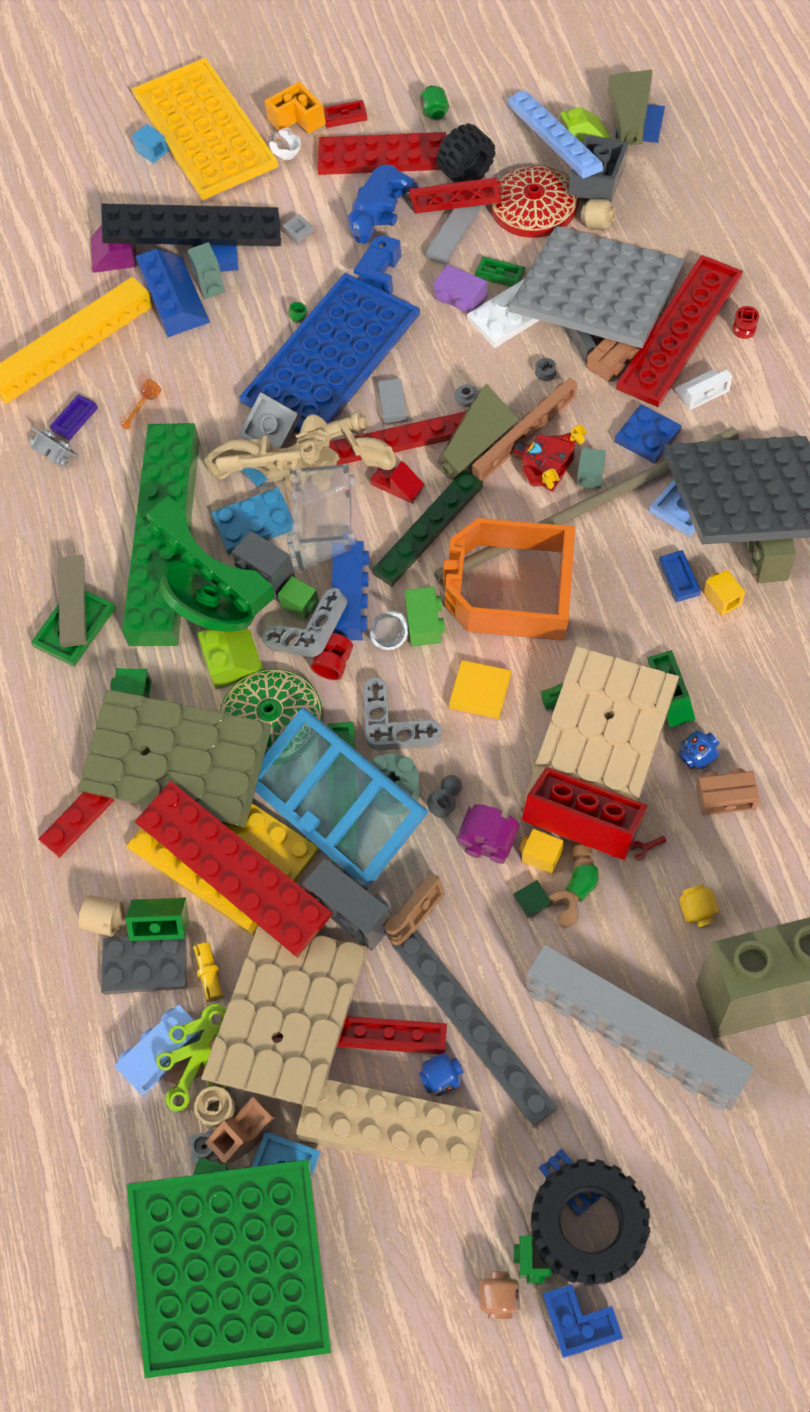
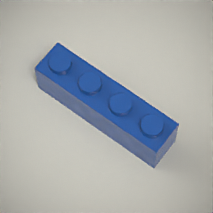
[332,541,370,641]

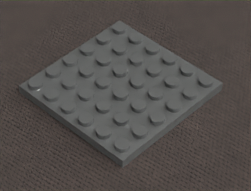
[663,435,810,545]

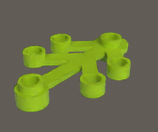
[155,1004,227,1112]

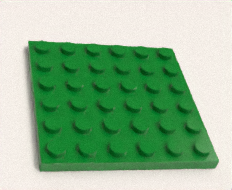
[126,1159,332,1379]

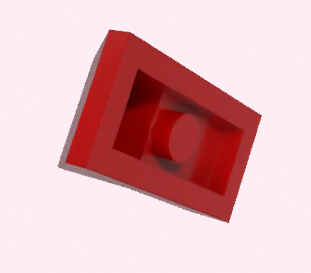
[370,461,424,504]

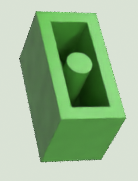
[404,587,445,647]

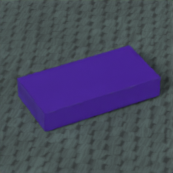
[49,394,98,441]

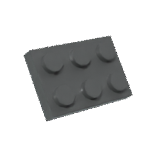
[101,934,187,995]

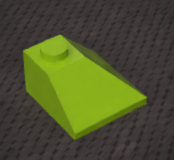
[560,107,611,143]

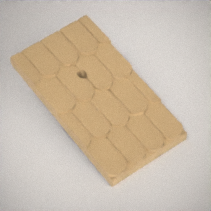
[521,646,679,812]
[201,926,368,1109]

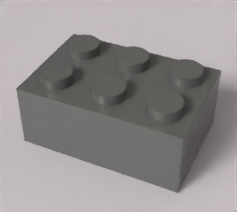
[568,135,629,203]
[303,859,391,951]

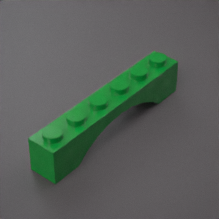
[146,496,274,618]

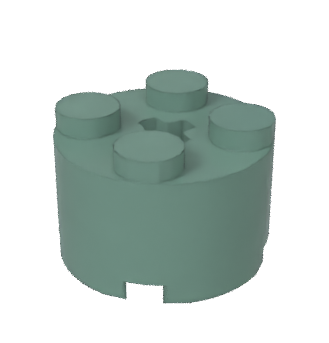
[365,754,421,816]

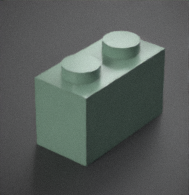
[188,242,225,299]

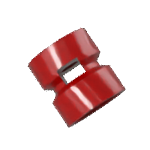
[311,633,354,681]

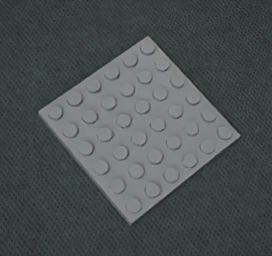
[509,226,684,348]

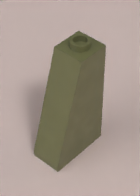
[608,69,652,146]
[437,384,519,480]

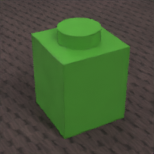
[278,576,319,621]

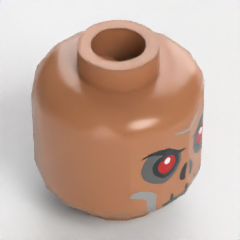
[479,1271,520,1319]

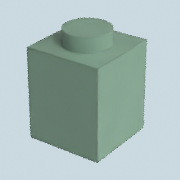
[577,448,606,489]

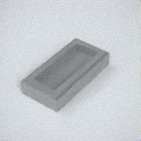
[378,378,407,424]

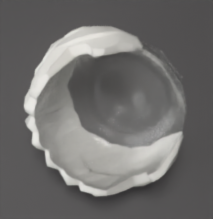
[268,128,301,160]
[370,610,409,651]

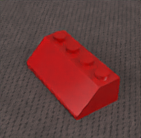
[521,767,648,861]

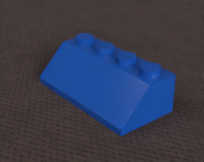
[136,248,210,337]

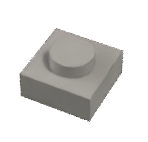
[282,214,314,244]

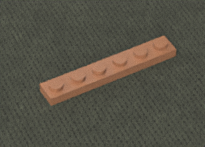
[472,377,577,481]

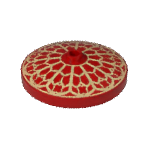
[490,165,578,238]

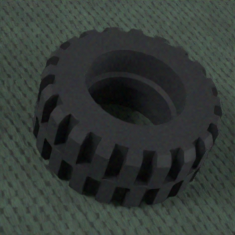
[531,1159,651,1286]

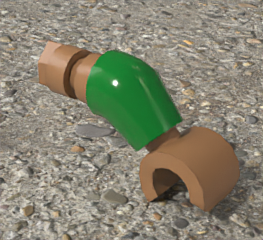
[549,840,599,928]

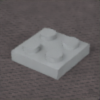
[239,392,302,448]

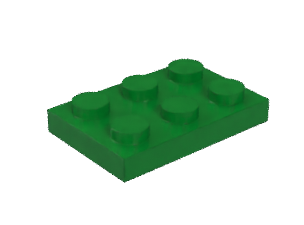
[31,591,116,667]

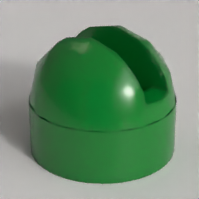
[288,302,307,322]

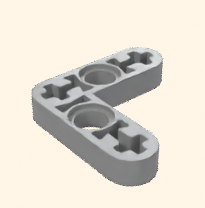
[262,588,347,657]
[364,677,442,750]

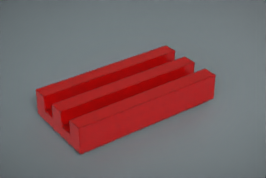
[323,100,368,128]

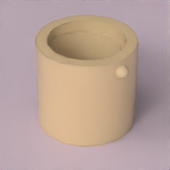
[79,895,124,937]

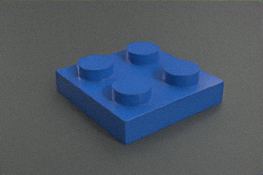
[614,404,682,464]

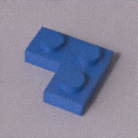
[542,1284,623,1359]

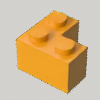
[264,81,326,134]

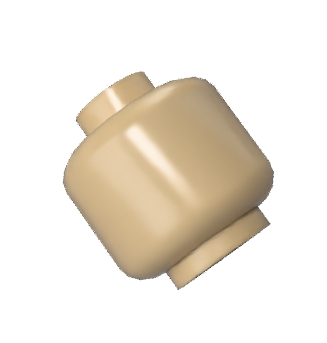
[581,199,616,230]

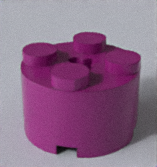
[457,804,520,864]

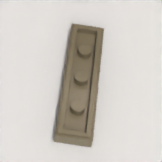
[58,554,87,648]

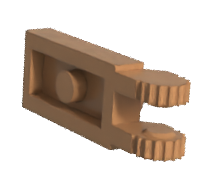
[384,873,445,946]

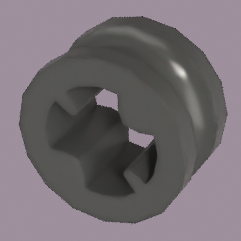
[535,358,556,381]

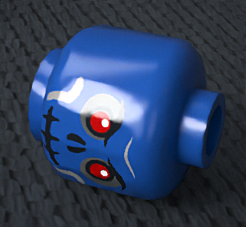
[678,730,720,770]
[419,1053,464,1096]

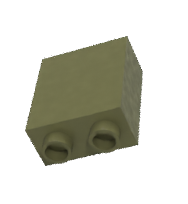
[696,917,810,1039]

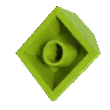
[198,629,263,689]

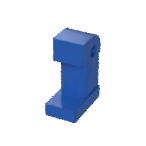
[353,236,402,294]

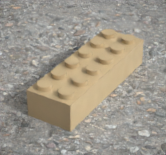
[296,1079,484,1179]

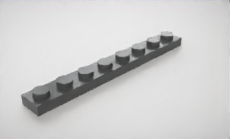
[393,931,557,1128]

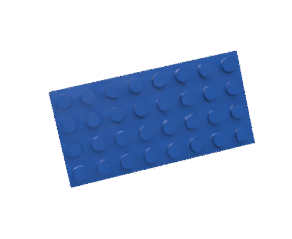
[239,273,420,434]

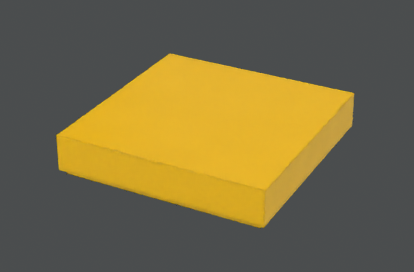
[449,660,512,720]

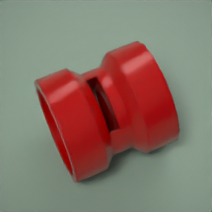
[732,306,759,339]

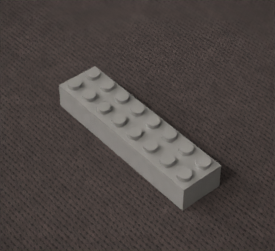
[527,945,754,1111]

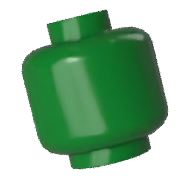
[419,85,449,120]

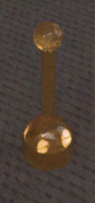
[121,379,162,429]

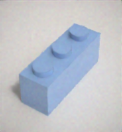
[115,1005,203,1096]

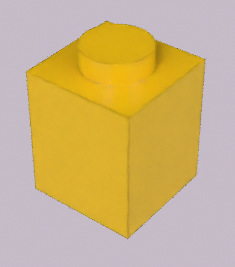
[704,569,745,616]
[519,829,563,874]

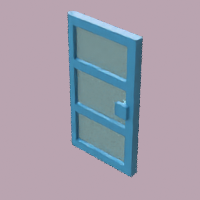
[255,708,428,889]

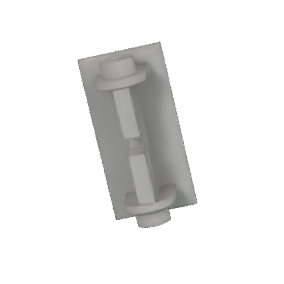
[29,428,78,467]

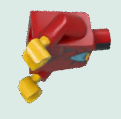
[514,424,588,492]

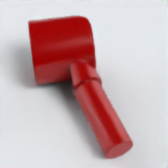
[630,836,666,861]

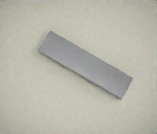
[426,205,484,264]

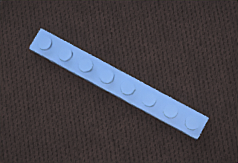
[507,91,603,178]

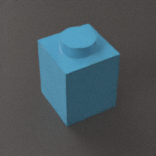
[132,124,168,163]

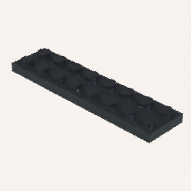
[101,203,281,246]

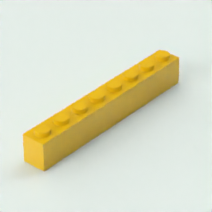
[0,276,153,404]

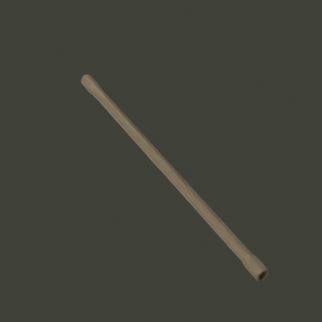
[434,427,739,585]

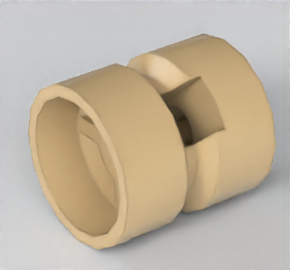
[194,1086,239,1131]

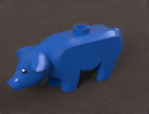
[347,165,419,244]

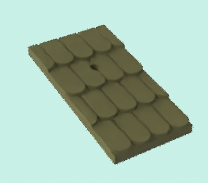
[78,689,272,828]

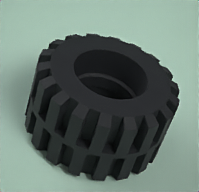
[436,123,496,183]

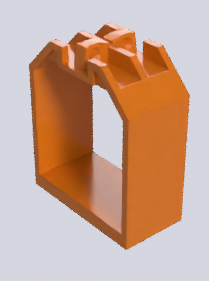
[443,518,575,641]

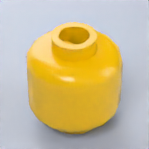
[679,884,720,928]

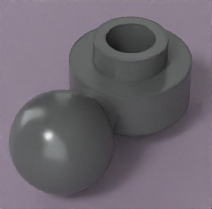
[427,775,462,818]

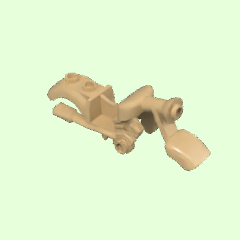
[204,410,396,489]

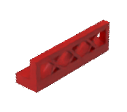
[409,177,503,214]

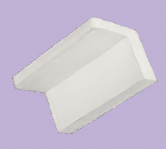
[675,369,732,411]

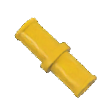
[193,942,224,1002]

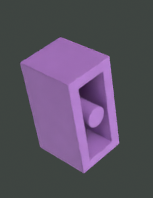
[434,264,487,313]

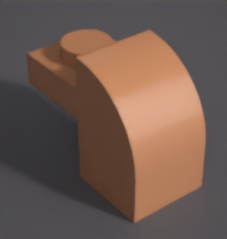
[205,1096,277,1164]

